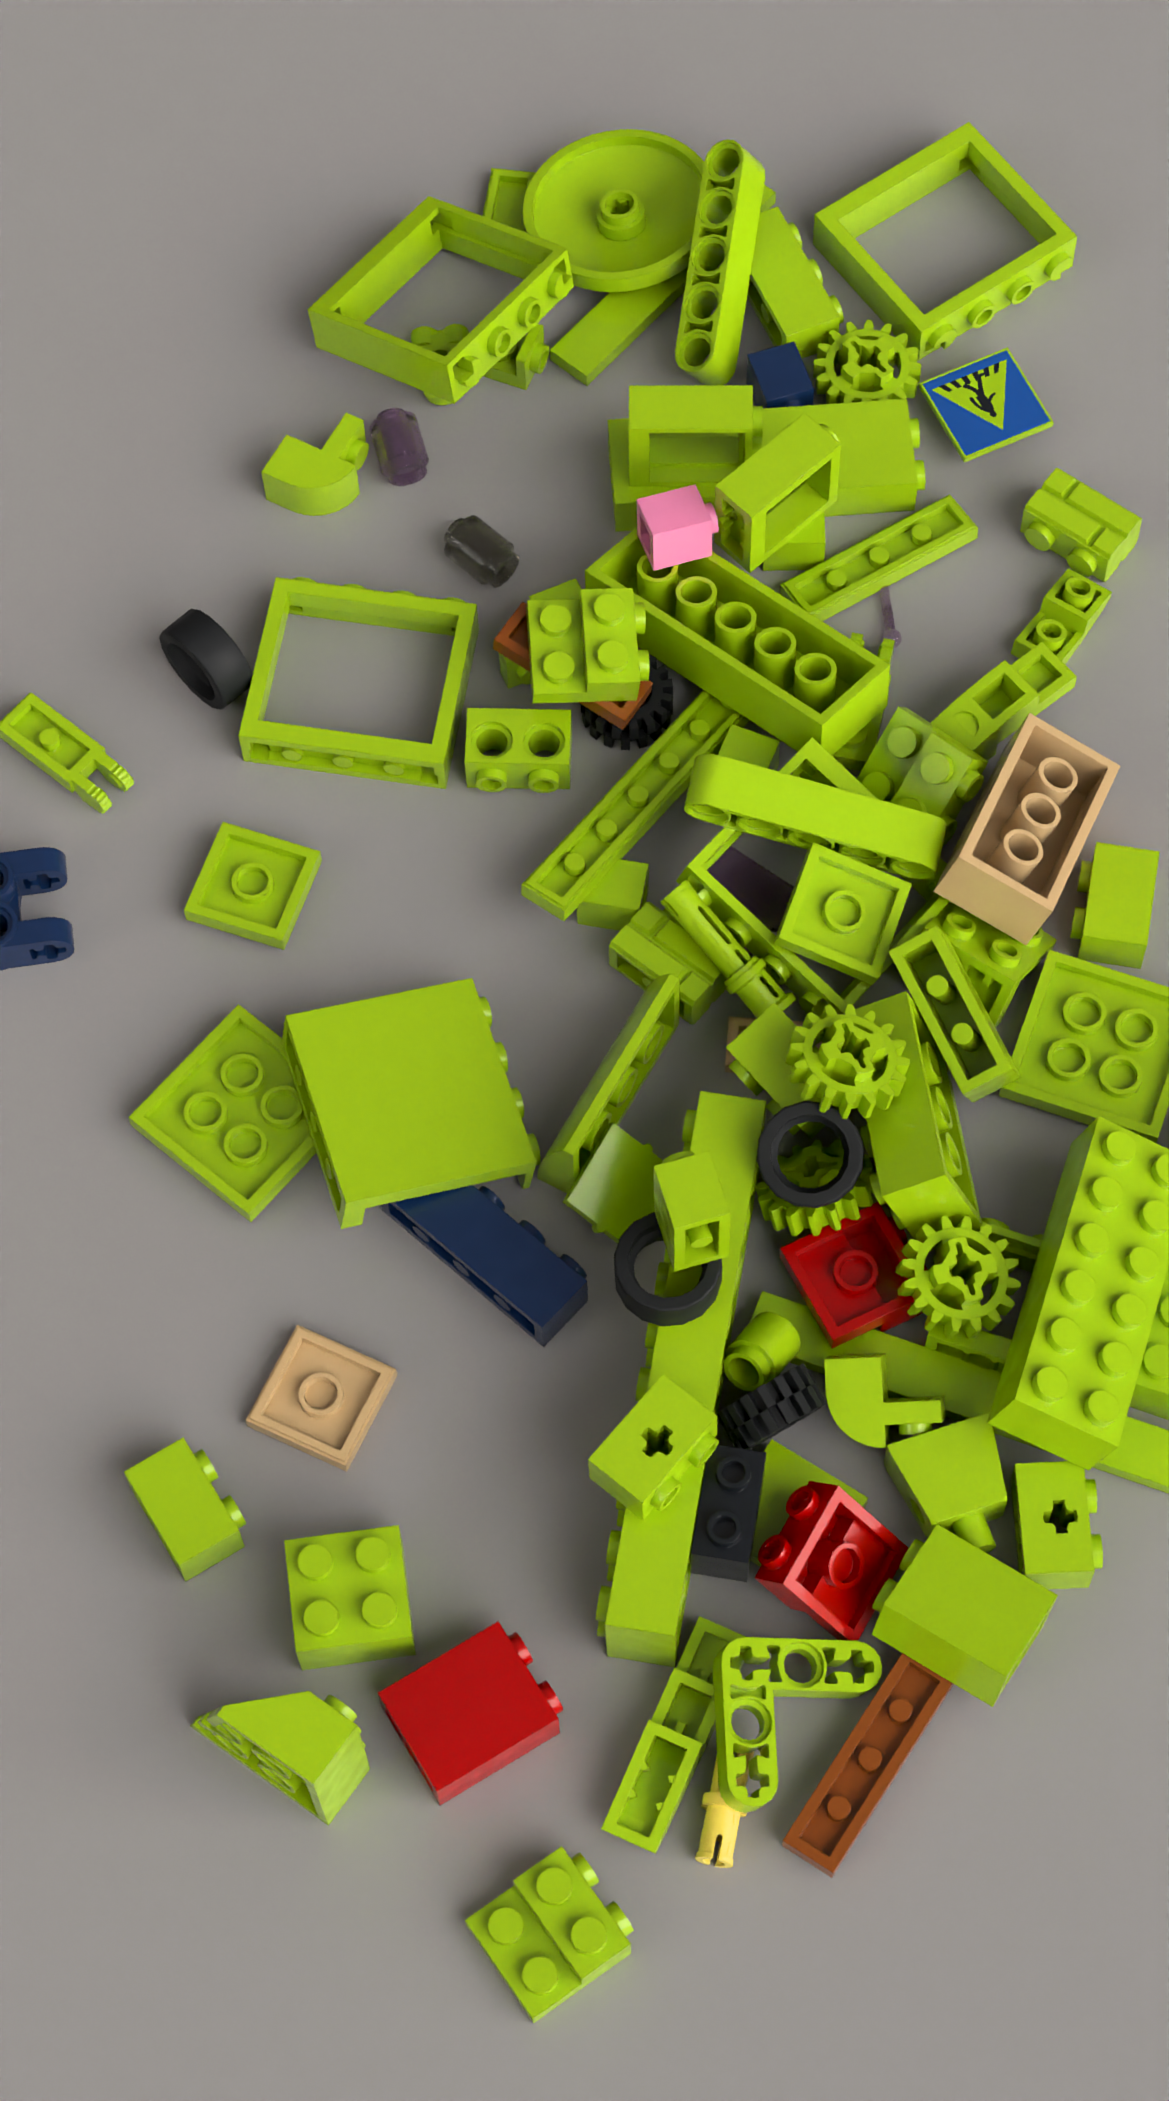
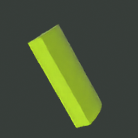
[537,973,680,1193]

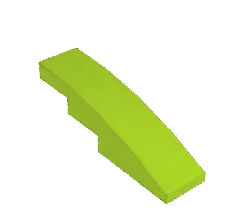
[601,1616,746,1854]

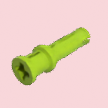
[660,880,796,1019]

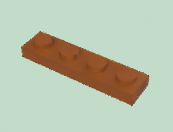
[782,1653,954,1878]

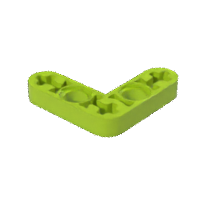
[713,1637,882,1813]

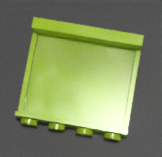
[281,978,541,1229]

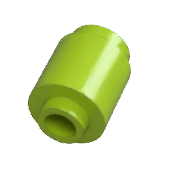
[724,1312,801,1391]

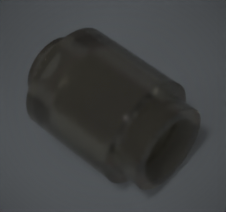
[444,515,520,588]

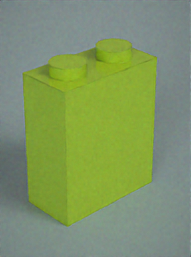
[871,1524,1058,1707]

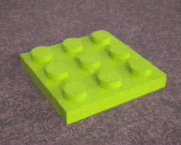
[999,949,1169,1143]
[128,1004,316,1222]

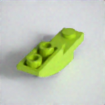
[931,642,1077,760]

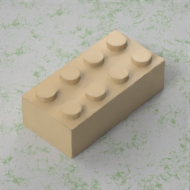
[933,713,1120,945]

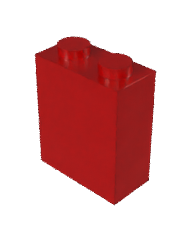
[378,1621,563,1805]

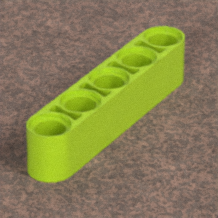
[675,139,765,385]
[684,754,947,880]

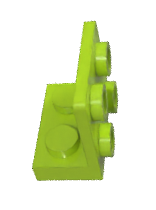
[921,902,1057,1028]

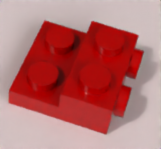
[780,1202,928,1349]
[754,1481,908,1641]

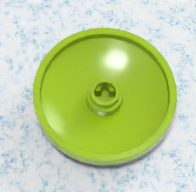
[523,129,704,292]

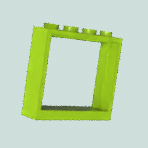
[813,122,1077,361]
[307,196,574,404]
[238,577,479,789]
[676,737,950,1018]

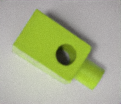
[884,1412,1007,1553]

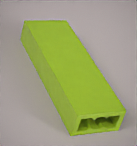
[607,398,926,532]

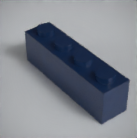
[382,1185,588,1347]

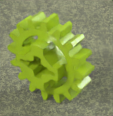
[813,319,921,404]
[785,1004,910,1119]
[755,1140,874,1236]
[895,1216,1021,1339]

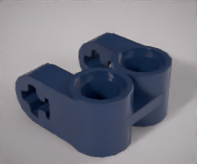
[0,847,74,971]

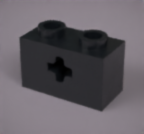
[690,1445,766,1582]

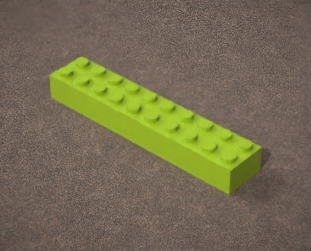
[596,1091,766,1667]

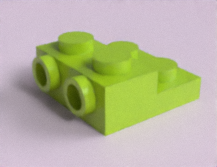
[526,588,650,704]
[857,706,989,847]
[465,1846,634,2023]

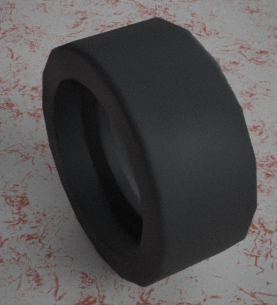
[159,609,253,710]
[757,1101,864,1208]
[614,1212,722,1326]

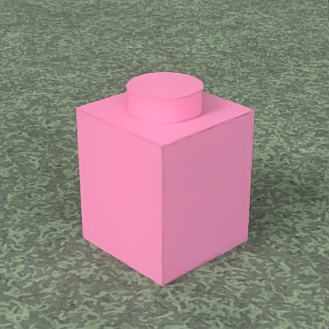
[636,484,719,571]

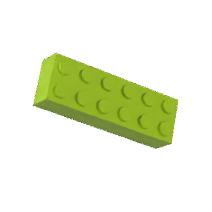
[585,527,890,756]
[987,1116,1169,1470]

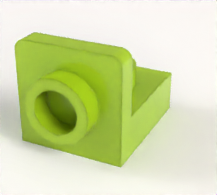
[483,324,549,390]

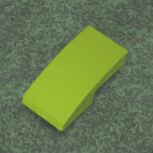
[1011,568,1112,664]

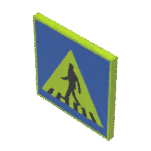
[919,347,1054,463]

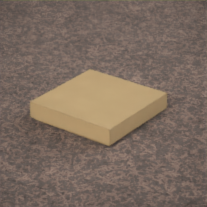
[245,1325,397,1472]

